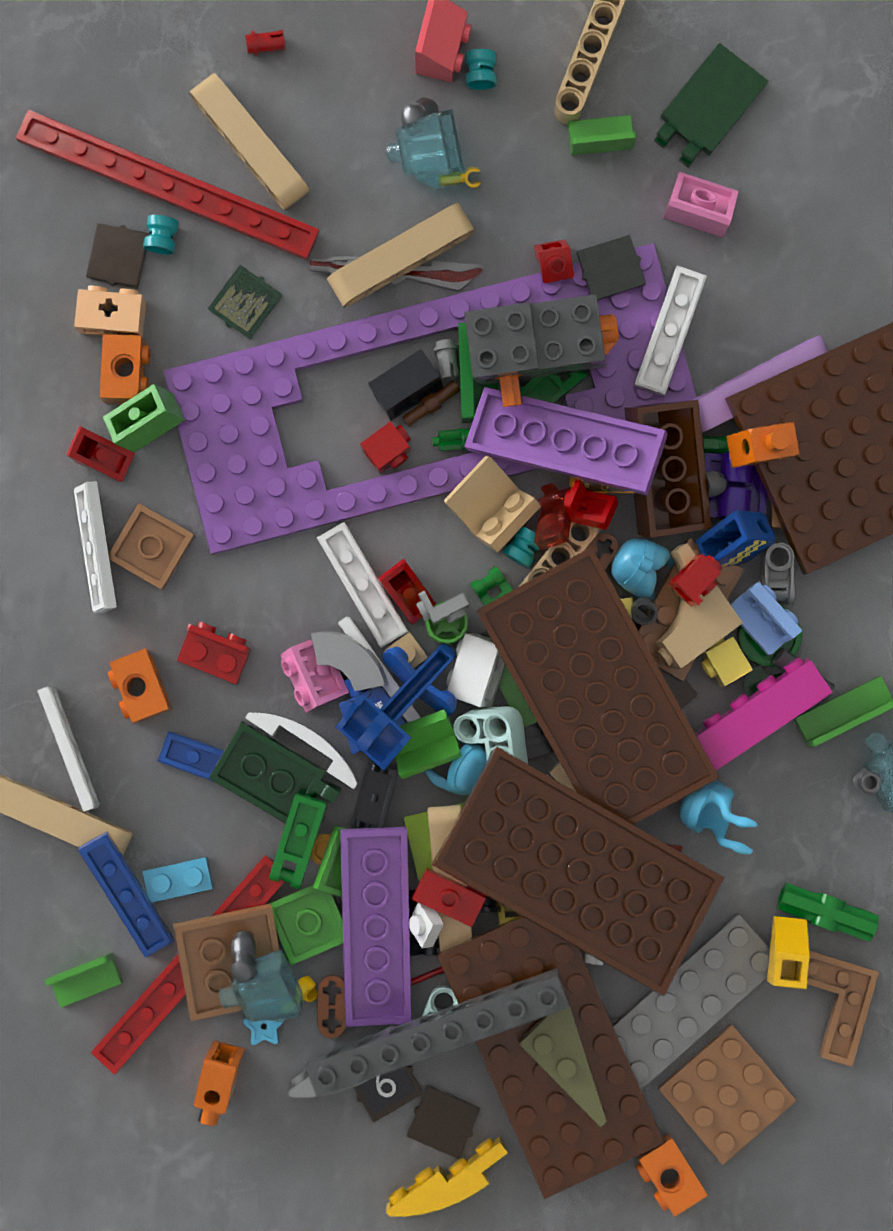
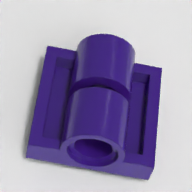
[704,452,767,520]

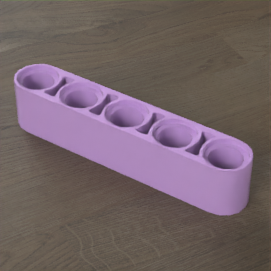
[692,335,828,432]

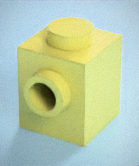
[701,637,753,687]

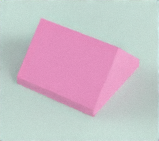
[664,171,739,238]

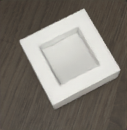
[409,903,444,948]

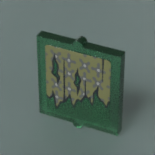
[208,265,283,340]

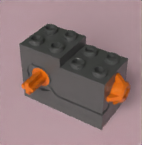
[464,294,619,407]

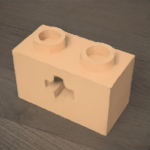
[74,286,146,338]

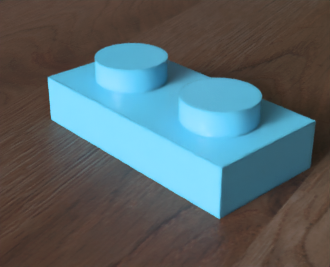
[142,857,214,902]

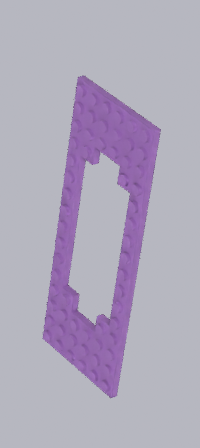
[163,243,696,555]

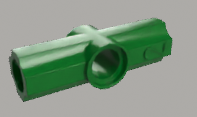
[776,882,879,942]

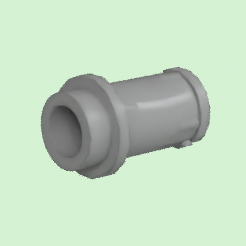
[433,339,460,381]

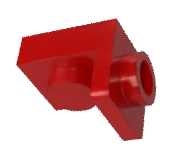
[534,239,574,283]

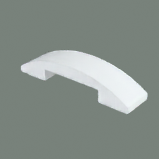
[245,713,359,789]

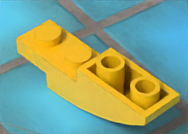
[386,1137,508,1217]

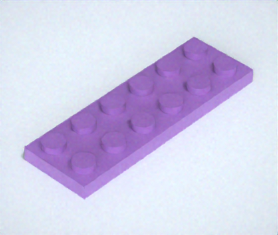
[464,387,668,496]
[340,827,411,1027]

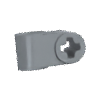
[759,542,795,605]

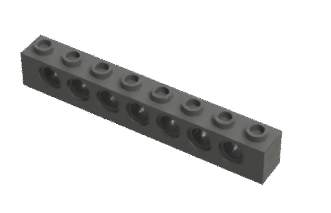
[305,968,570,1098]

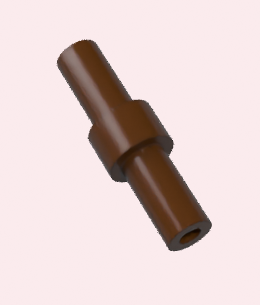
[402,380,460,427]

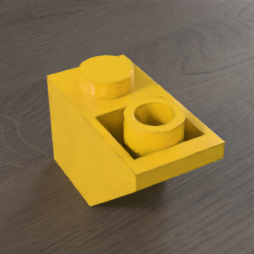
[767,916,810,989]

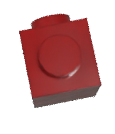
[360,421,411,474]

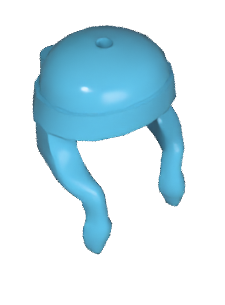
[611,538,674,600]
[424,740,487,796]
[679,780,758,855]

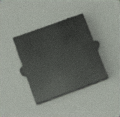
[577,235,646,300]

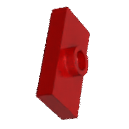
[412,868,486,927]

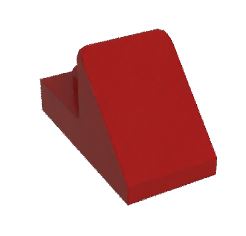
[66,426,135,482]
[378,559,436,625]

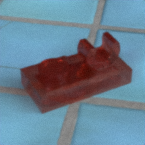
[534,483,571,550]

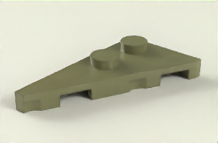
[518,1008,607,1127]

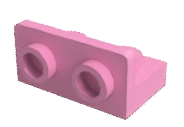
[280,639,349,713]

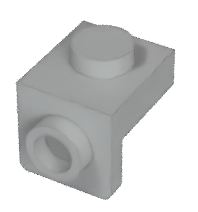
[416,591,469,625]

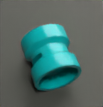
[466,49,497,90]
[143,215,179,255]
[502,526,546,569]

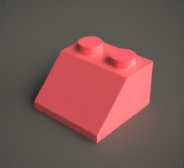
[415,0,472,83]

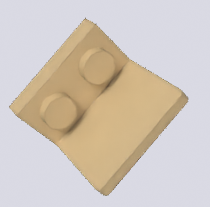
[444,456,541,553]

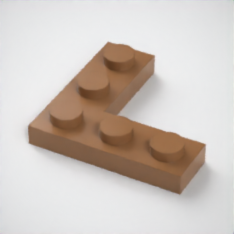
[807,950,879,1067]

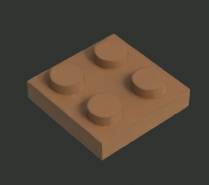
[108,503,195,590]

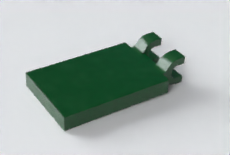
[654,43,769,168]
[209,721,341,823]

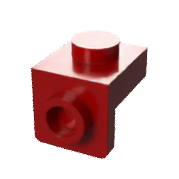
[564,479,619,530]

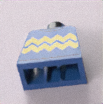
[695,510,776,567]

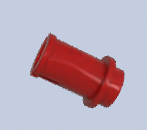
[245,30,285,56]

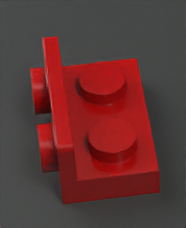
[176,621,252,685]

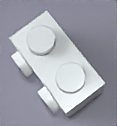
[446,633,505,707]

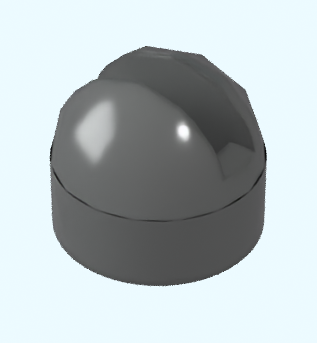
[706,471,727,497]
[631,597,658,625]

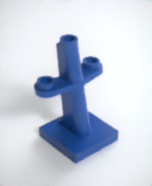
[336,644,457,771]

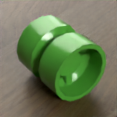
[426,601,468,646]

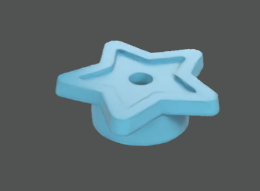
[243,1005,285,1046]

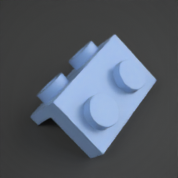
[730,581,802,655]

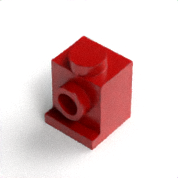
[668,554,722,607]

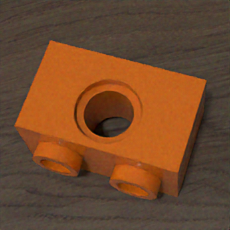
[99,334,151,404]
[108,648,173,724]
[635,1133,708,1217]

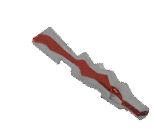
[310,256,483,291]

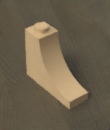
[655,543,743,669]

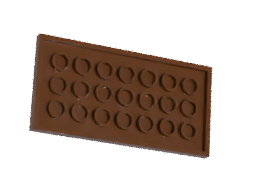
[476,547,719,825]
[431,747,724,996]
[437,916,664,1199]

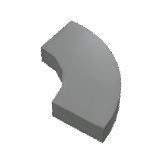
[311,631,388,691]

